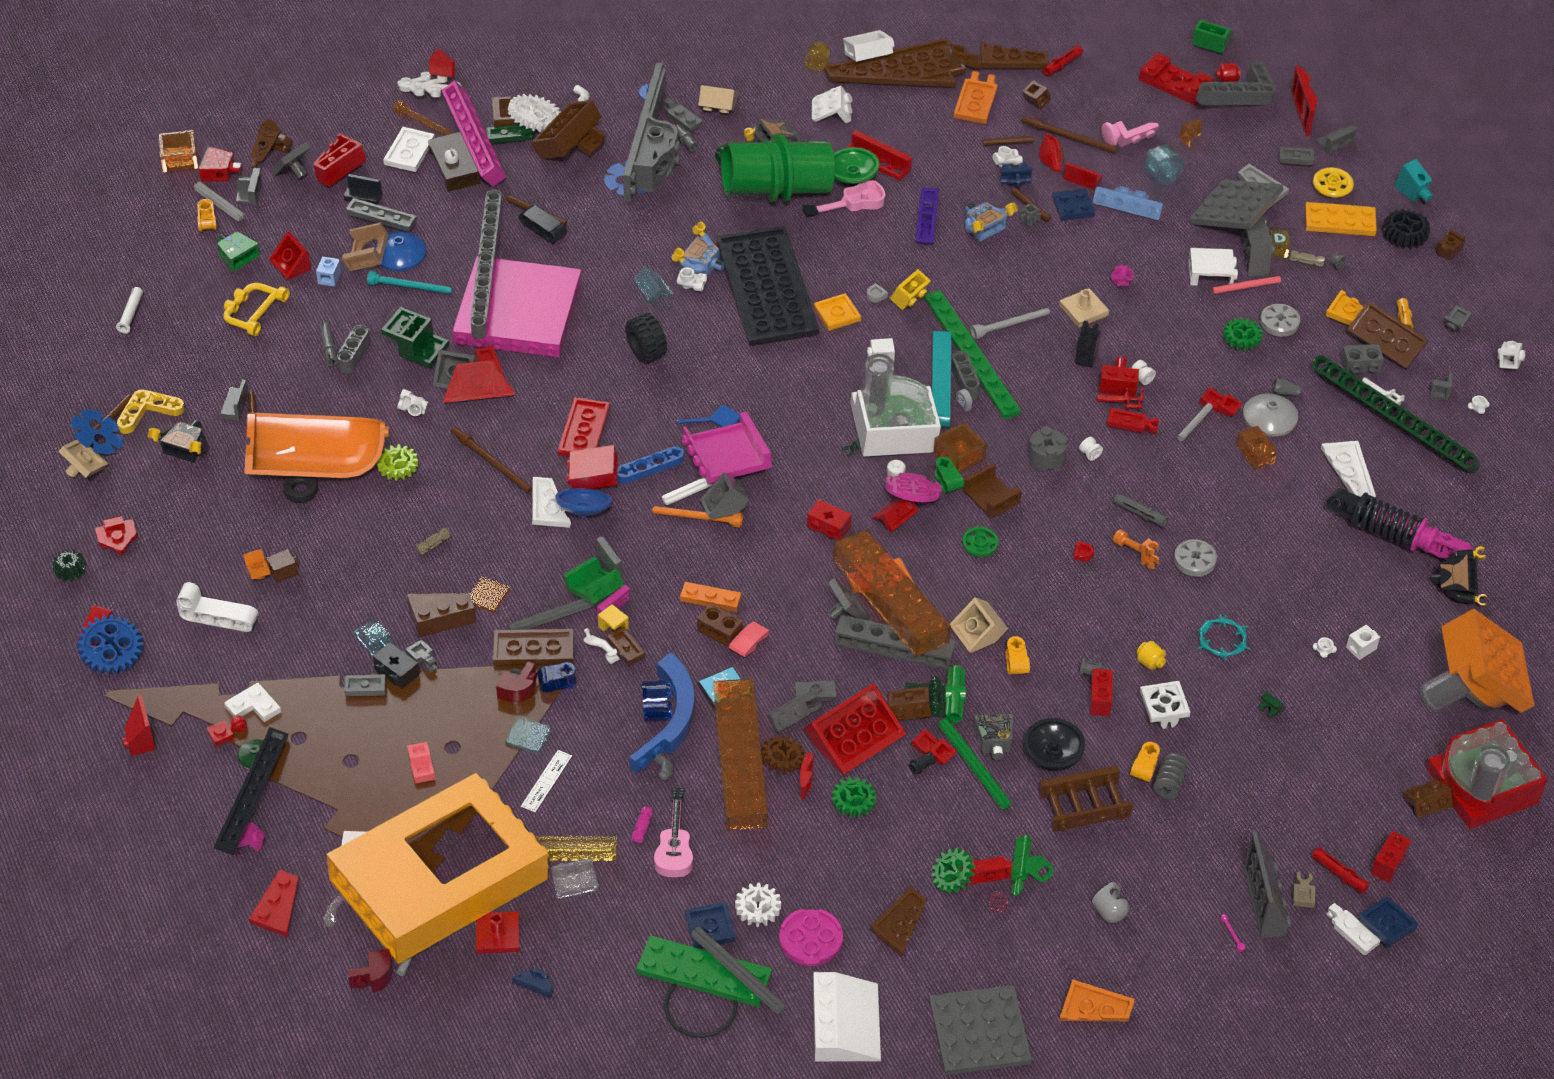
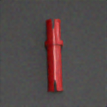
[1043,45,1083,76]
[1312,847,1370,894]

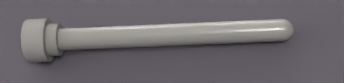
[970,308,1050,340]

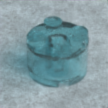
[1145,144,1185,185]

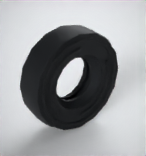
[283,476,318,503]

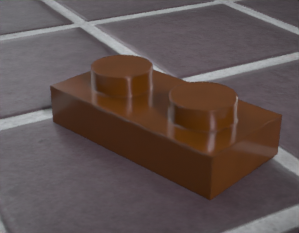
[607,627,645,666]

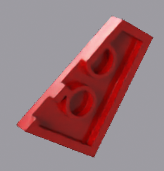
[249,870,299,937]

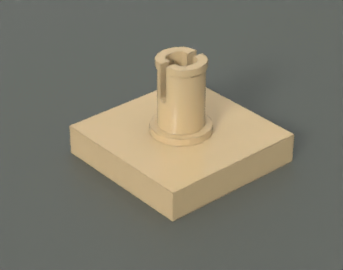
[1059,288,1109,328]
[58,440,108,478]

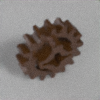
[760,734,805,774]

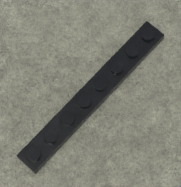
[214,727,289,855]

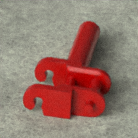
[1097,387,1144,411]

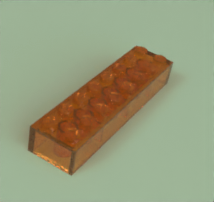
[833,529,951,656]
[713,678,768,830]

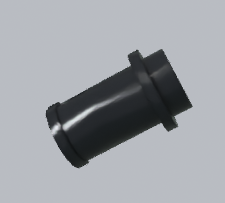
[909,752,936,774]

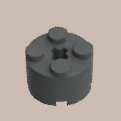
[1028,426,1067,471]

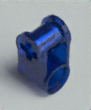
[537,662,577,693]

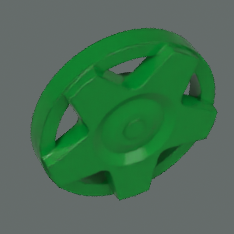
[962,527,998,557]

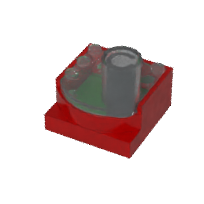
[1426,719,1548,830]

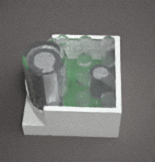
[850,354,941,456]

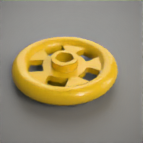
[1313,167,1354,198]

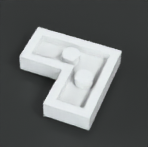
[224,683,281,722]

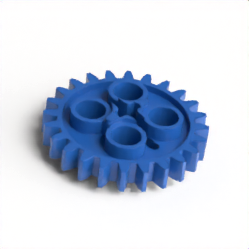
[77,614,143,676]

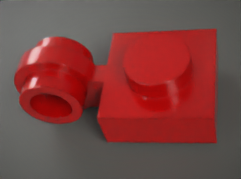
[206,715,247,747]

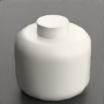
[887,460,906,477]

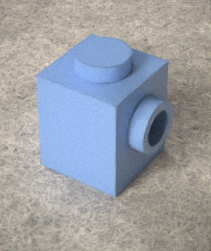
[316,256,341,287]

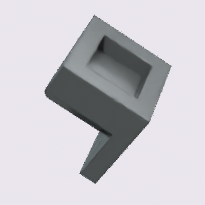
[1430,372,1453,400]

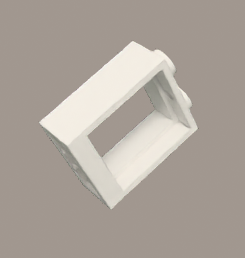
[843,30,894,62]

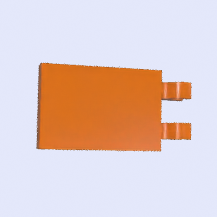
[953,71,998,124]

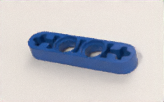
[618,446,684,484]

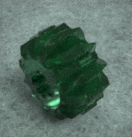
[52,550,86,582]

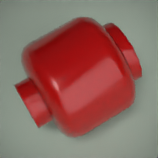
[1215,63,1240,82]

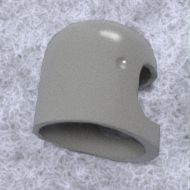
[1092,882,1129,923]

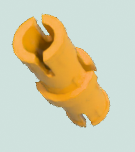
[1397,298,1413,329]

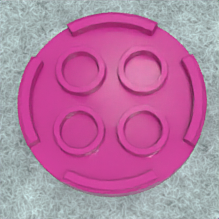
[885,473,942,502]
[779,909,843,966]

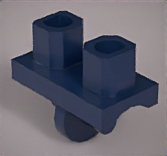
[1000,163,1032,188]

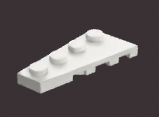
[1321,441,1376,497]

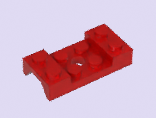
[1139,53,1214,106]

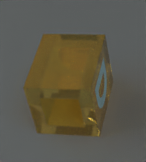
[1269,230,1290,257]

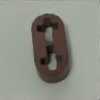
[261,132,293,153]

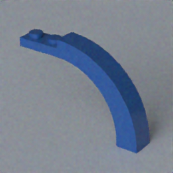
[630,653,694,774]

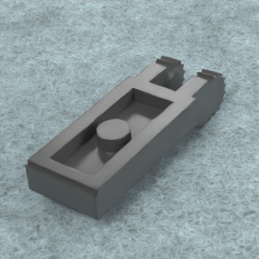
[768,690,822,732]

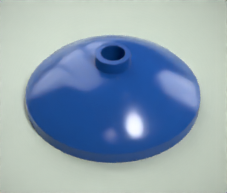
[374,231,426,271]
[555,488,612,518]

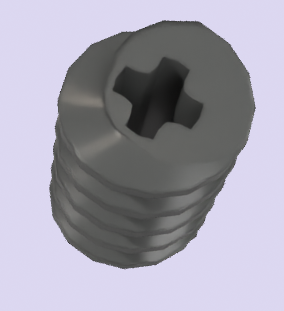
[1153,754,1189,800]

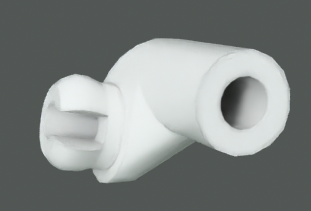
[573,85,590,102]

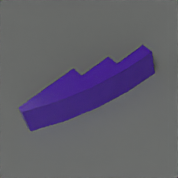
[916,187,939,244]

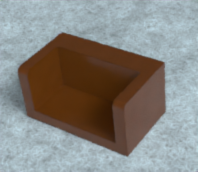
[492,96,514,127]

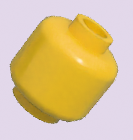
[1136,641,1166,670]

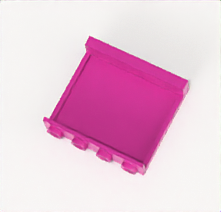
[681,412,772,484]

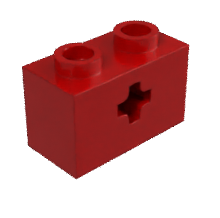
[807,499,852,541]
[1090,669,1113,716]
[1371,831,1411,883]

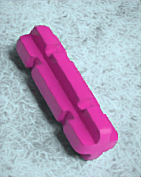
[631,806,653,844]

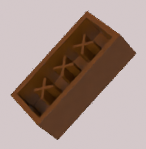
[531,100,602,159]

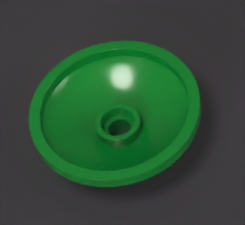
[834,147,879,184]

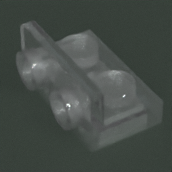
[551,858,599,899]

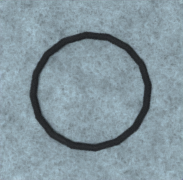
[663,983,738,1038]

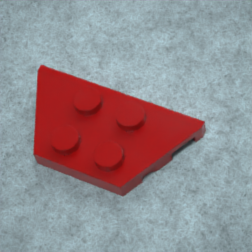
[444,360,515,403]

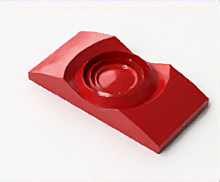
[1291,66,1318,136]

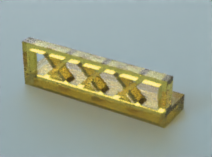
[535,836,617,861]

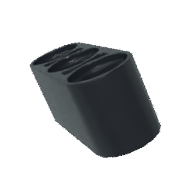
[519,205,567,244]

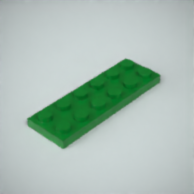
[636,935,772,1007]

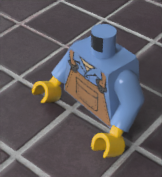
[965,203,1018,241]
[672,221,725,276]

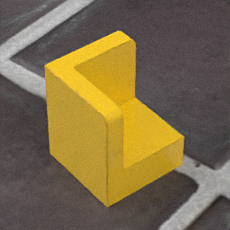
[598,604,629,631]

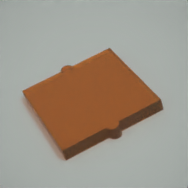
[470,576,510,613]

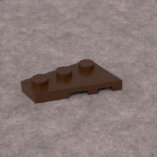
[869,886,927,957]

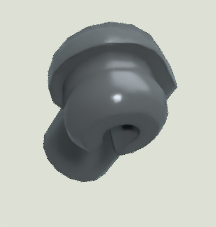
[654,753,674,781]

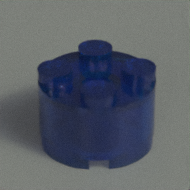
[642,680,672,722]

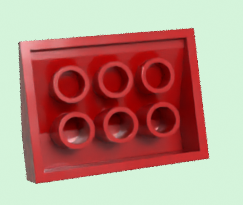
[804,683,906,775]

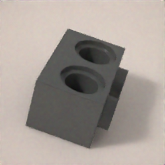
[1341,344,1384,374]

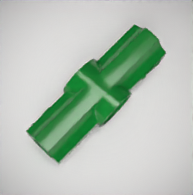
[945,665,966,723]

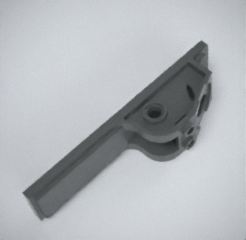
[623,63,680,202]

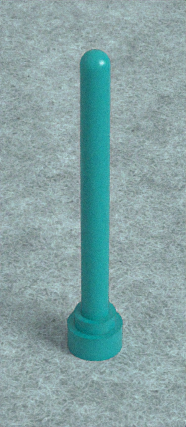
[367,271,453,294]

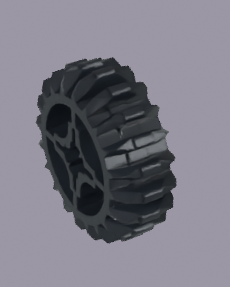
[1382,208,1430,249]

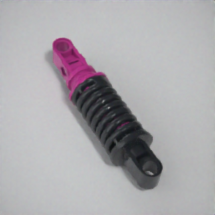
[1327,488,1473,559]

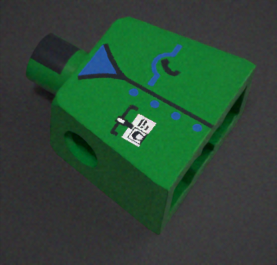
[217,232,260,272]

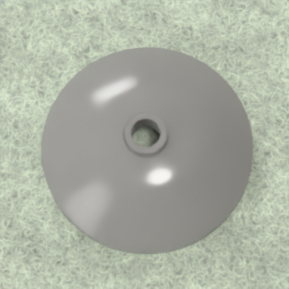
[1243,393,1298,437]

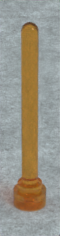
[393,100,454,136]

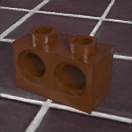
[697,604,743,647]

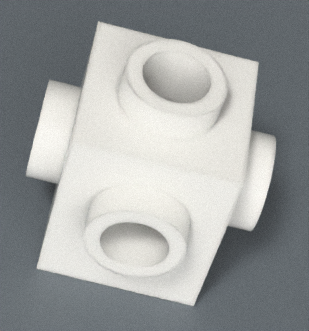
[1497,341,1525,369]

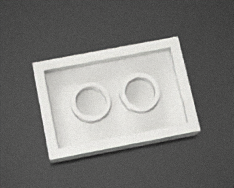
[383,127,435,172]

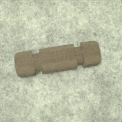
[1290,250,1325,267]
[416,528,450,555]

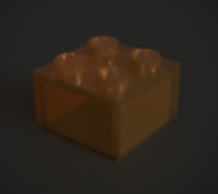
[159,130,198,172]
[933,422,987,473]

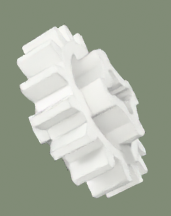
[735,883,781,927]

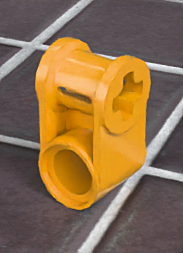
[197,199,217,232]
[1005,636,1030,675]
[1130,742,1160,782]

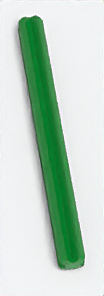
[939,718,1011,810]

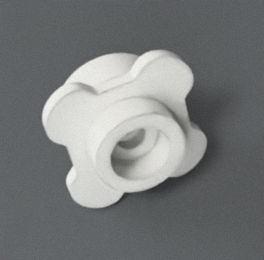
[1468,395,1489,414]
[1313,637,1337,658]

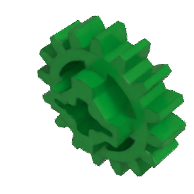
[1223,317,1263,351]
[832,777,876,818]
[931,848,976,894]

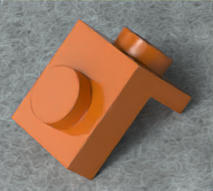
[243,549,270,580]

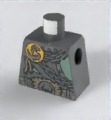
[973,714,1013,760]

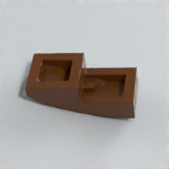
[950,43,982,69]

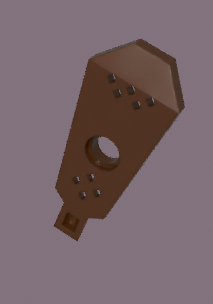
[250,119,281,168]

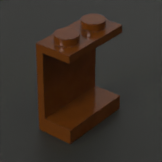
[963,463,1022,519]

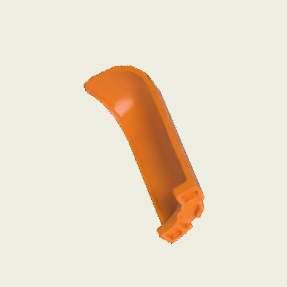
[245,412,389,478]

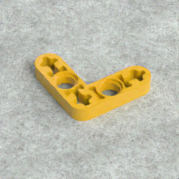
[117,390,185,434]

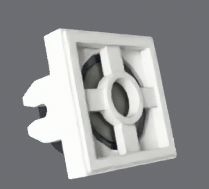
[1140,681,1190,729]

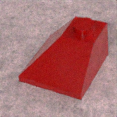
[122,695,155,756]

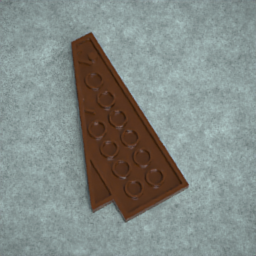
[824,38,966,87]

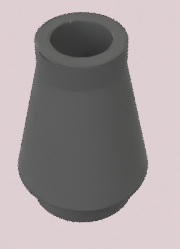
[1272,377,1301,396]

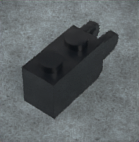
[1075,320,1101,368]

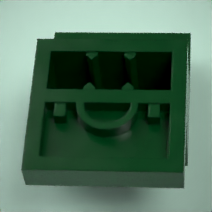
[381,307,449,368]

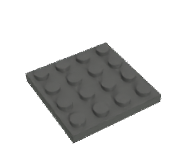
[1189,179,1284,229]
[929,985,1032,1075]

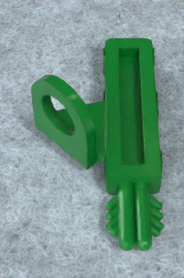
[1011,835,1053,896]

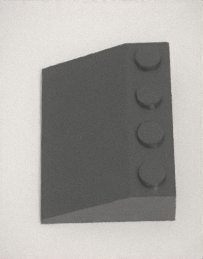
[1244,831,1290,938]

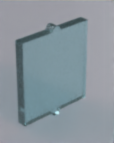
[505,716,551,754]

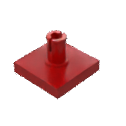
[476,911,519,954]

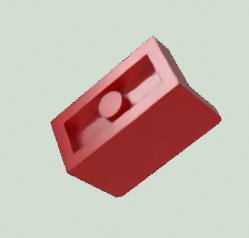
[1063,163,1102,190]
[872,497,919,532]
[969,856,1012,885]

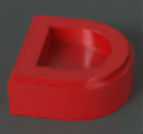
[1073,541,1094,562]

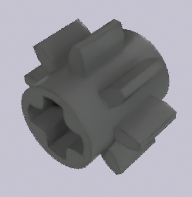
[1019,204,1041,226]

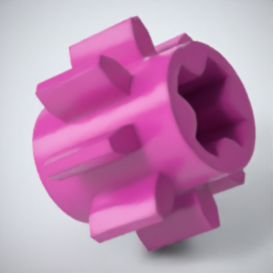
[1111,265,1134,287]

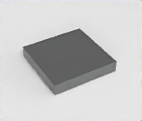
[596,536,622,578]

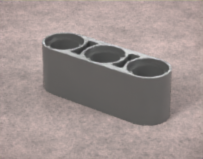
[337,325,370,374]
[951,351,980,401]

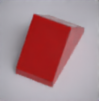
[429,49,455,77]

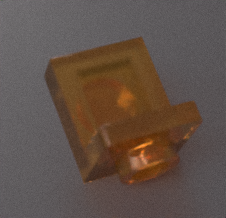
[1179,119,1203,147]

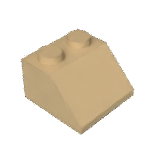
[698,85,739,114]
[949,598,1008,653]

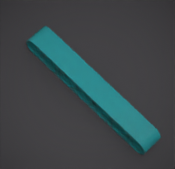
[931,331,951,427]

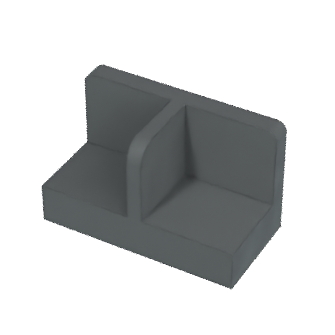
[236,168,262,205]

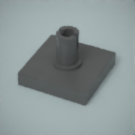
[270,142,311,179]
[828,578,870,620]

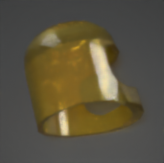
[804,42,831,71]

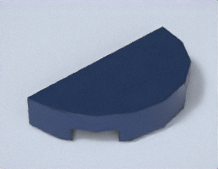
[512,968,553,999]

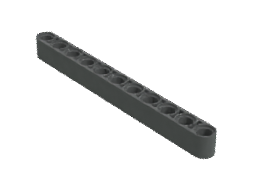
[470,190,502,339]

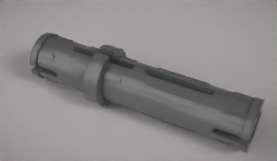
[319,321,338,367]
[1113,492,1168,528]

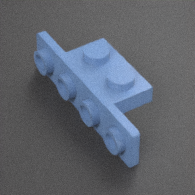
[1093,186,1163,220]

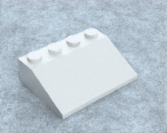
[813,972,881,1061]

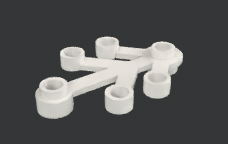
[398,72,461,97]

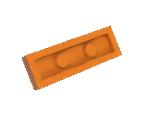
[680,582,742,612]

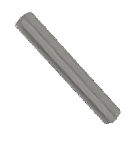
[194,182,245,222]

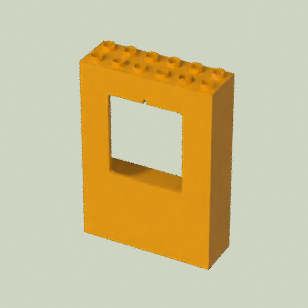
[327,773,549,964]

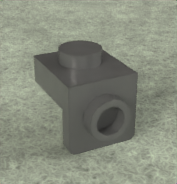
[1444,305,1472,333]

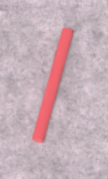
[1212,276,1281,294]

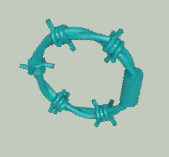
[1198,614,1250,661]

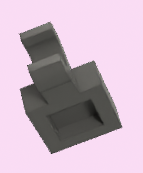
[405,639,437,673]

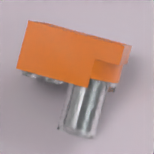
[1420,609,1535,713]

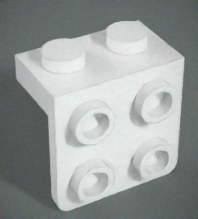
[812,86,852,123]

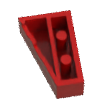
[313,133,366,187]

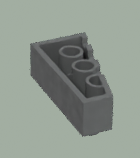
[1240,215,1275,277]

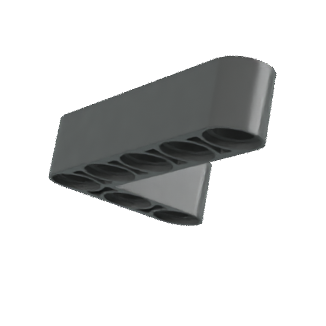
[1196,61,1276,105]

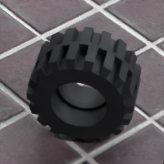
[625,312,667,363]

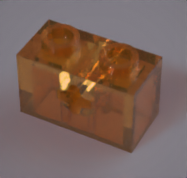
[1236,425,1277,470]

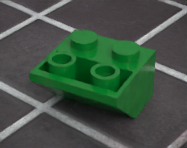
[1192,20,1234,54]

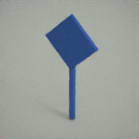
[676,405,740,427]

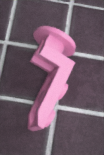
[1101,121,1159,147]

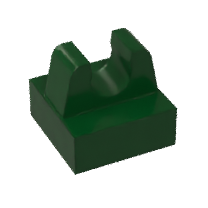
[1259,691,1286,718]

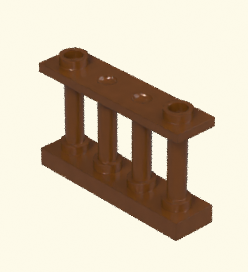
[1038,765,1133,832]

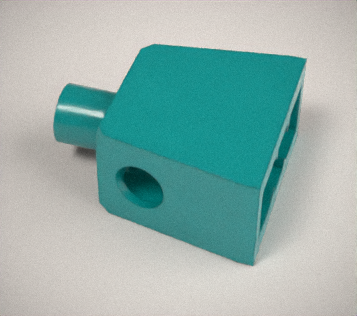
[1394,159,1433,202]

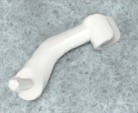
[584,628,620,664]

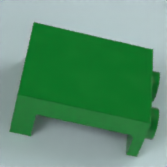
[563,557,624,604]

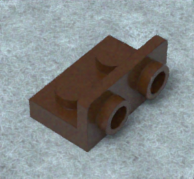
[889,686,931,721]

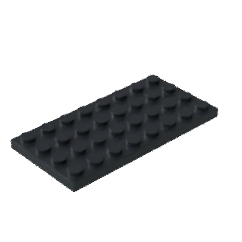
[717,226,820,345]

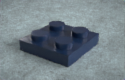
[1052,188,1095,221]
[1358,896,1419,948]
[685,902,736,949]

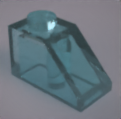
[353,621,390,655]

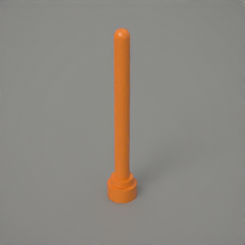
[652,506,743,528]

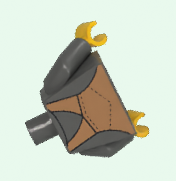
[744,119,798,142]

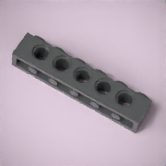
[835,615,956,670]

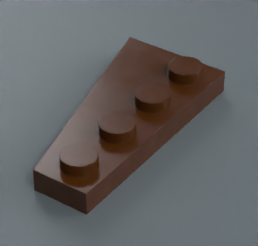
[980,41,1049,69]

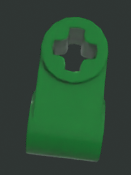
[934,457,964,493]

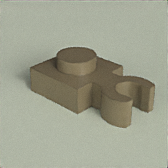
[1293,872,1315,908]

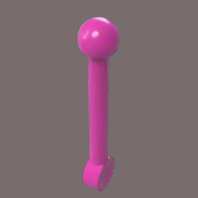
[1220,914,1245,952]

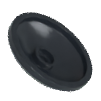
[1024,718,1085,769]

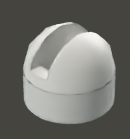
[445,149,459,164]

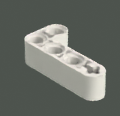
[176,582,259,632]

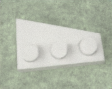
[532,477,571,528]

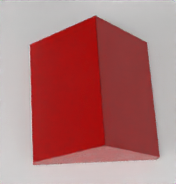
[269,231,311,280]

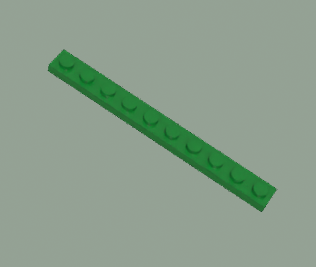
[924,290,1021,420]

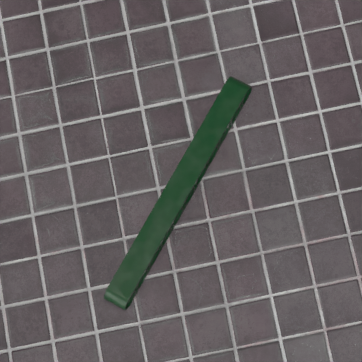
[1312,355,1480,473]

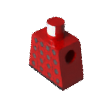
[199,147,243,182]

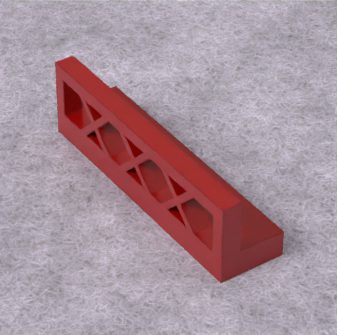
[847,130,913,181]

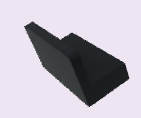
[343,174,383,205]

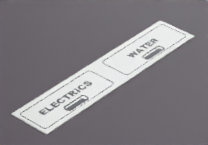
[521,750,572,812]

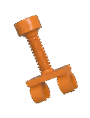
[1113,529,1159,569]

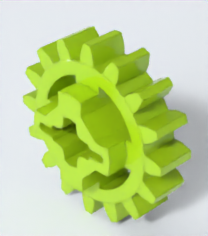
[377,444,418,481]

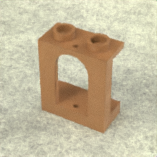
[342,223,389,271]

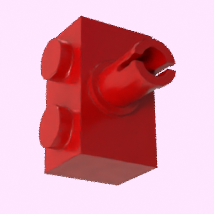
[1099,356,1139,397]

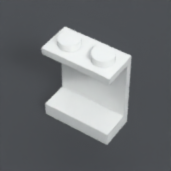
[1188,248,1238,286]

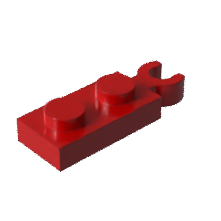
[1107,408,1159,433]

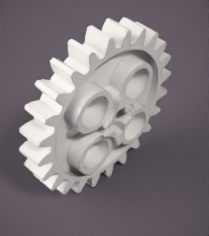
[507,94,561,132]

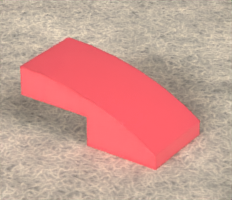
[729,621,769,657]
[407,742,435,784]

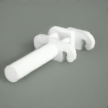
[1362,377,1405,405]

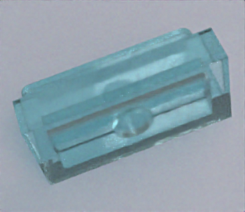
[633,266,673,303]

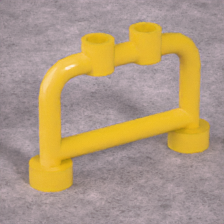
[223,283,290,337]

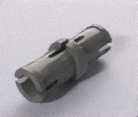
[675,124,699,152]

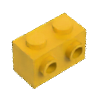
[890,269,931,310]

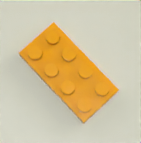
[1305,202,1377,236]

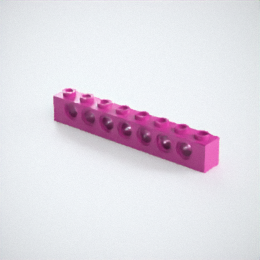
[442,80,506,187]

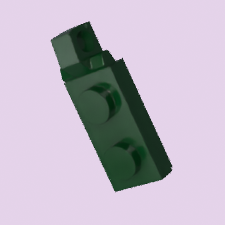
[487,124,535,144]

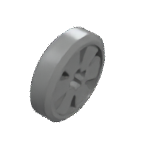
[1260,304,1300,337]
[1174,539,1217,577]

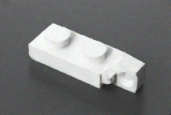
[1327,903,1381,955]

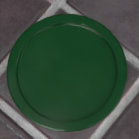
[237,739,263,768]

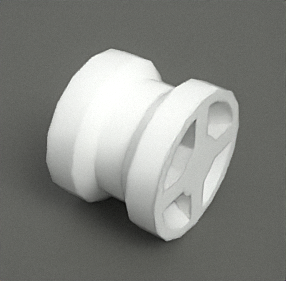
[1079,437,1103,461]

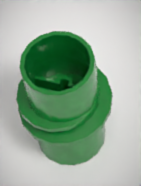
[721,133,835,203]

